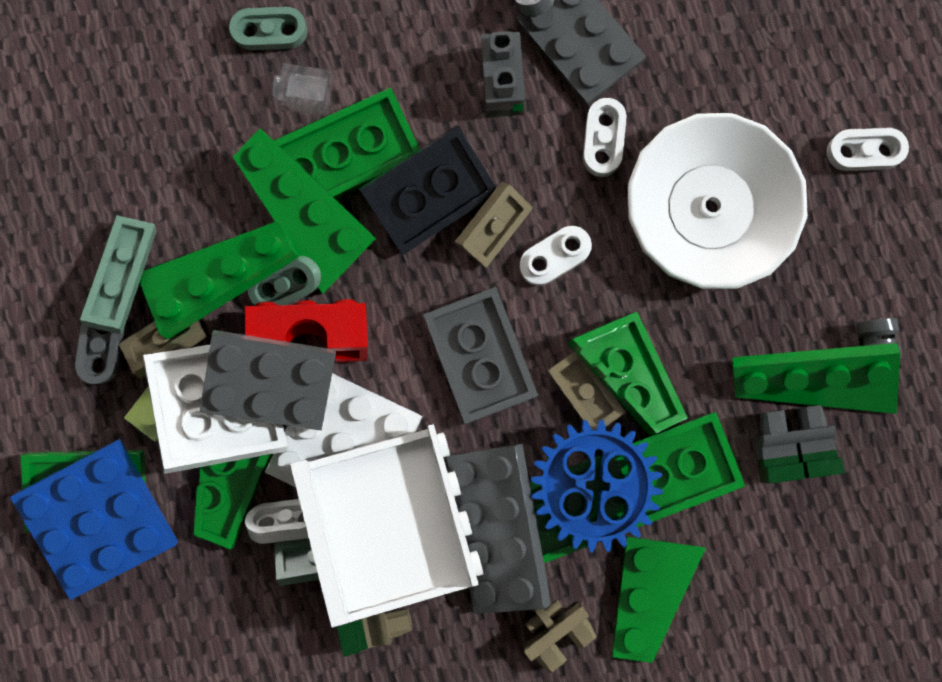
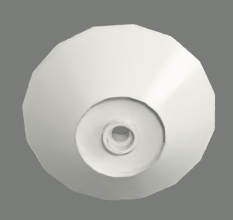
[628,113,807,289]

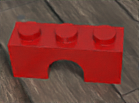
[245,299,368,362]

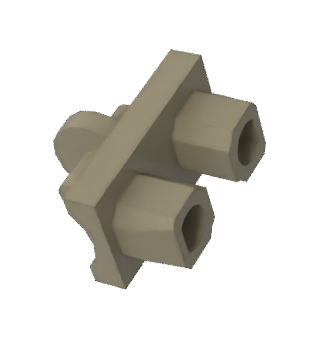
[523,599,596,673]

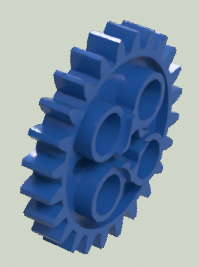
[530,420,663,552]

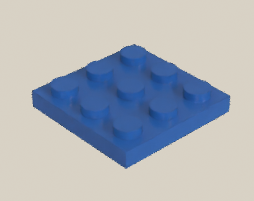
[10,439,178,600]

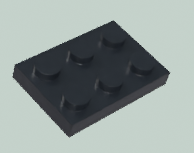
[359,125,496,256]

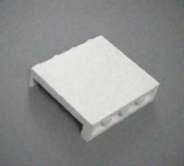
[290,424,483,628]

